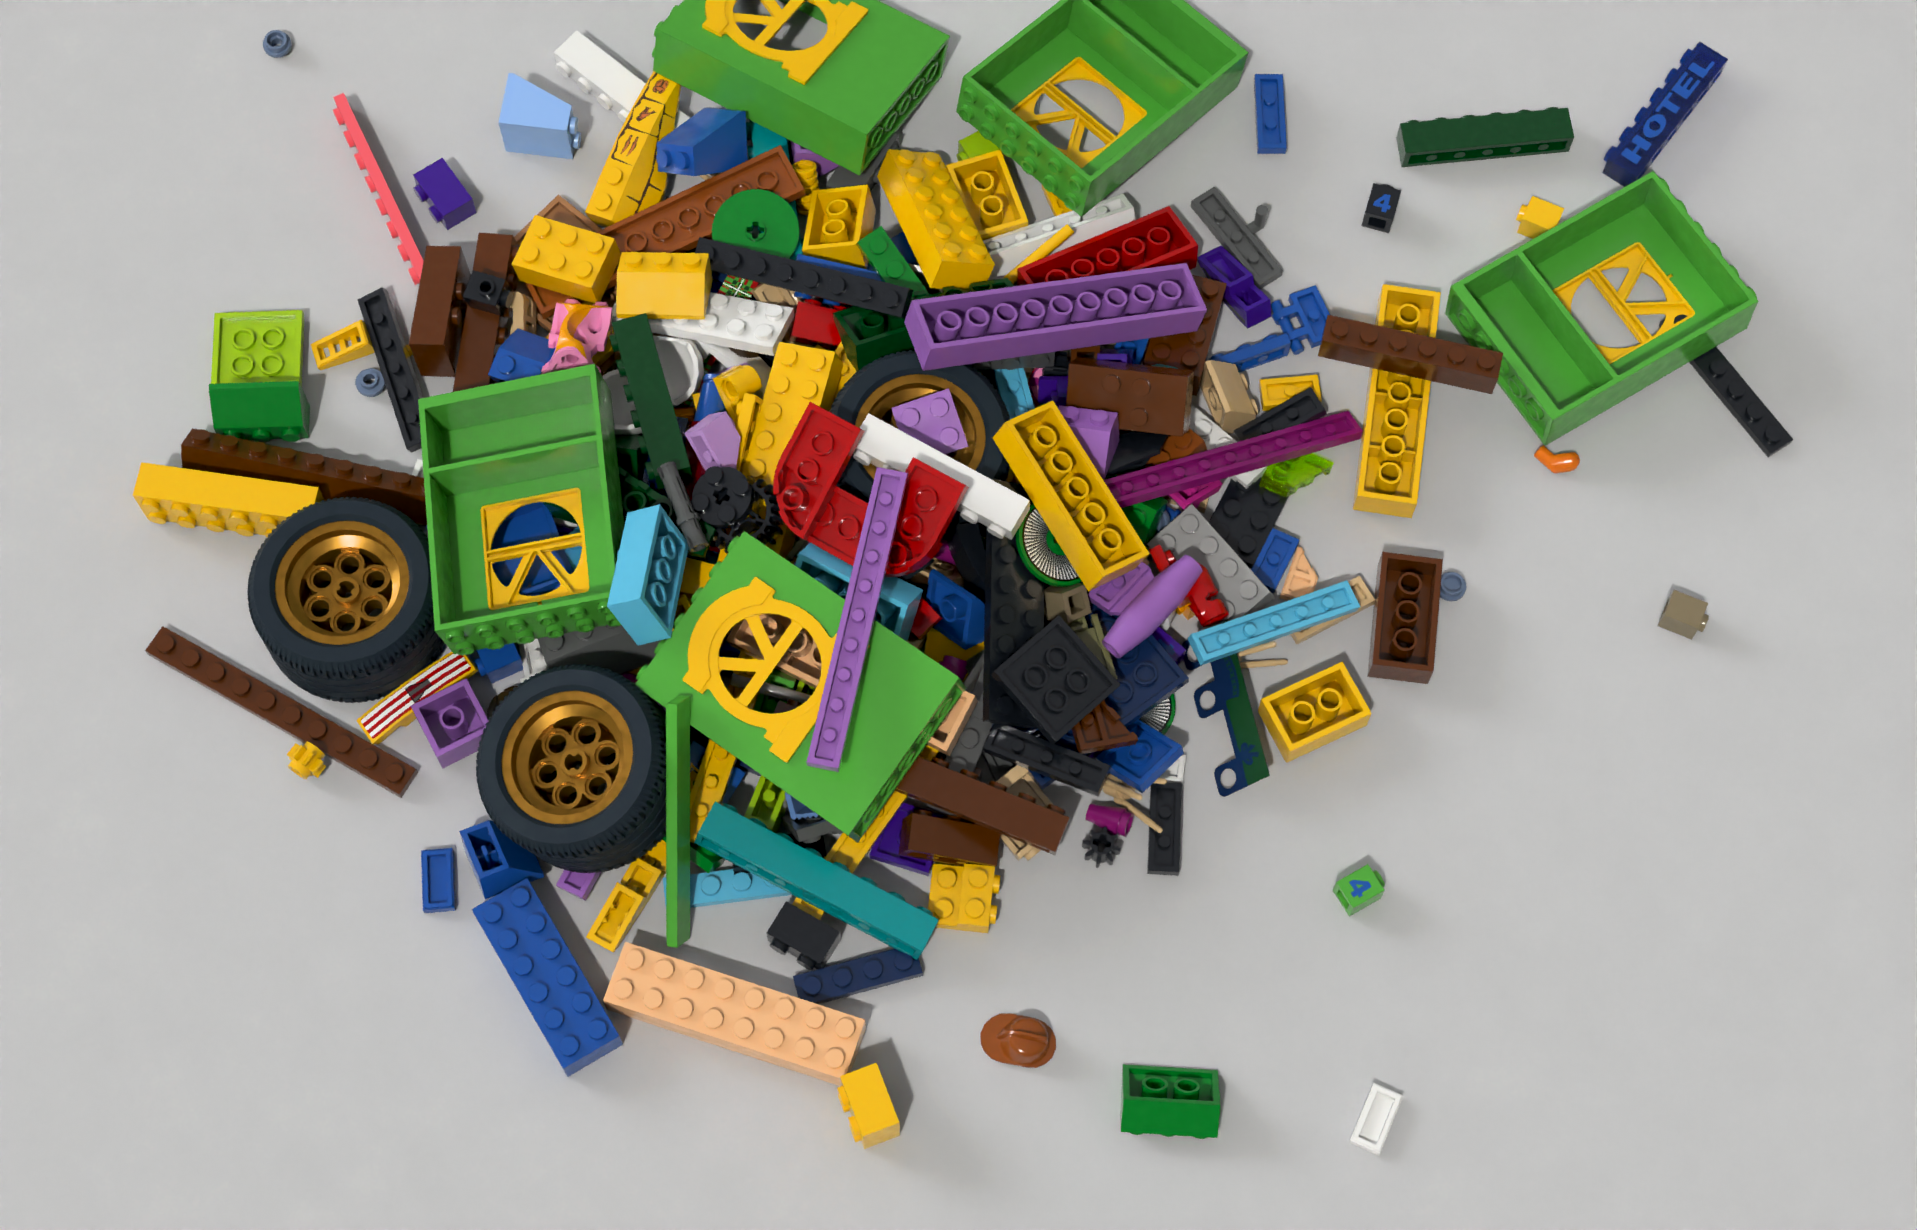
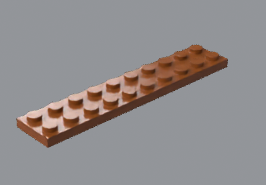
[526,145,806,319]

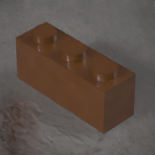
[899,810,1000,867]

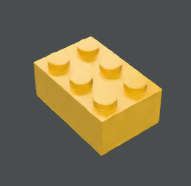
[946,149,1028,240]
[802,185,876,269]
[512,215,621,303]
[1258,661,1372,763]

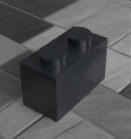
[766,901,841,971]

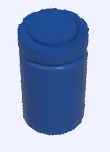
[694,373,726,421]

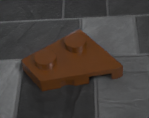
[1072,699,1138,754]

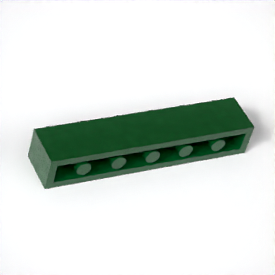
[1396,107,1574,167]
[609,313,693,490]

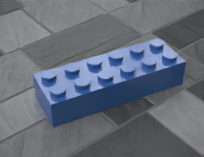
[472,878,623,1077]

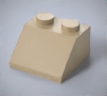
[1200,360,1258,435]

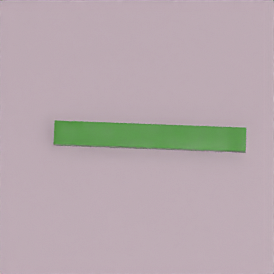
[666,695,690,948]

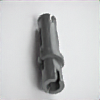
[657,462,709,552]

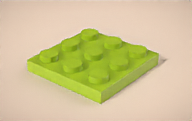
[211,310,304,387]

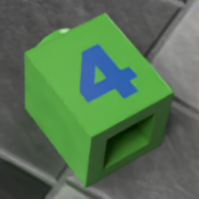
[1333,864,1385,917]

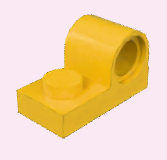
[712,365,762,427]

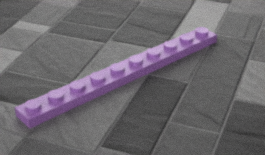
[806,467,908,772]

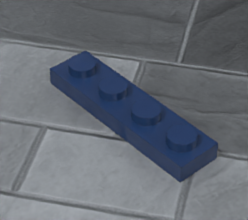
[793,949,923,1004]

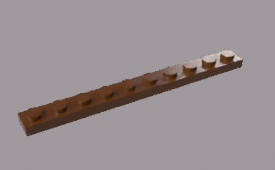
[145,626,418,798]

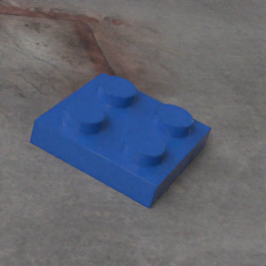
[1096,719,1184,793]

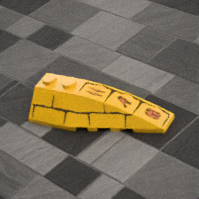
[585,71,682,228]

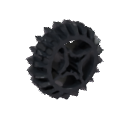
[712,476,785,554]

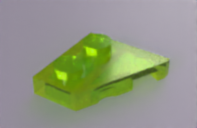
[1259,453,1334,497]

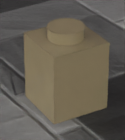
[1044,583,1092,623]
[1658,590,1709,640]

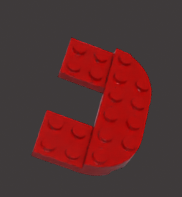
[773,402,969,577]

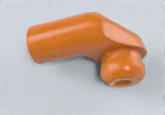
[1534,445,1580,473]

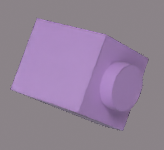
[684,411,741,471]

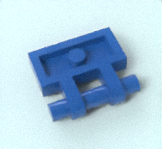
[1271,285,1330,355]

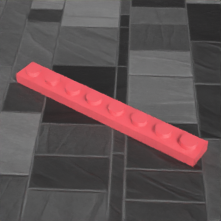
[333,93,424,285]

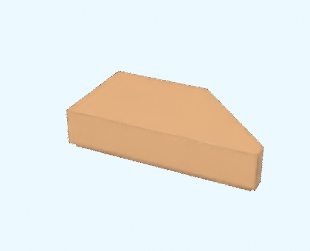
[1280,546,1318,601]

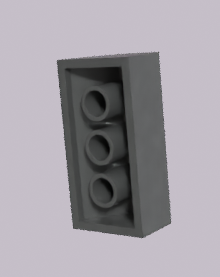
[537,625,661,675]

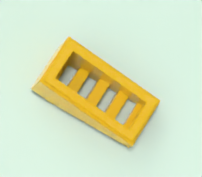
[311,320,374,370]

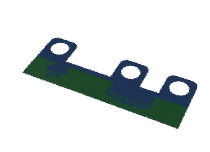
[1182,619,1270,797]

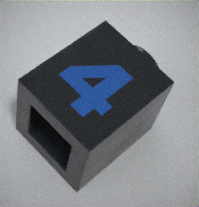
[1361,183,1401,233]

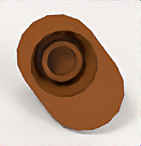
[980,1014,1056,1068]

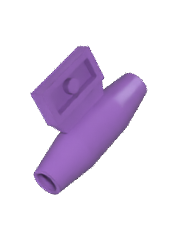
[1088,555,1203,658]

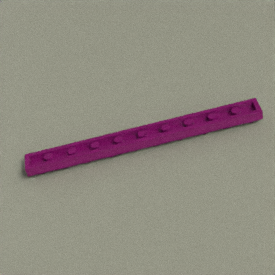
[1104,411,1363,508]

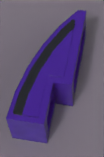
[1197,246,1272,329]

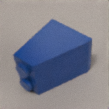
[656,107,748,176]

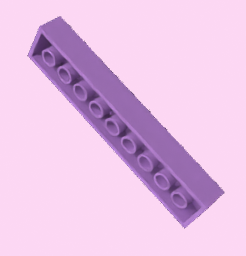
[904,263,1207,371]

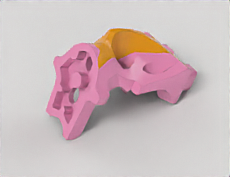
[542,299,612,374]

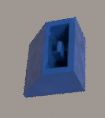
[459,820,544,899]

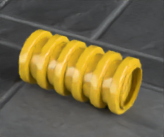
[792,160,820,215]

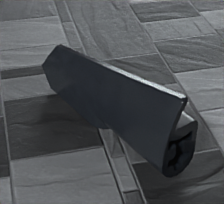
[1106,431,1169,476]

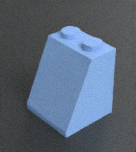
[498,73,581,159]

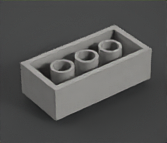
[1147,504,1275,624]

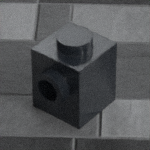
[463,270,513,316]

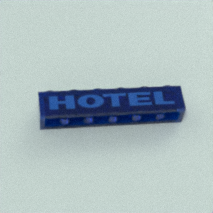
[1602,42,1728,187]

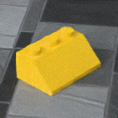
[616,252,713,320]

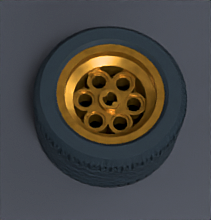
[829,350,1010,538]
[247,497,444,703]
[476,664,666,873]

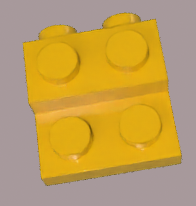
[928,863,1001,933]

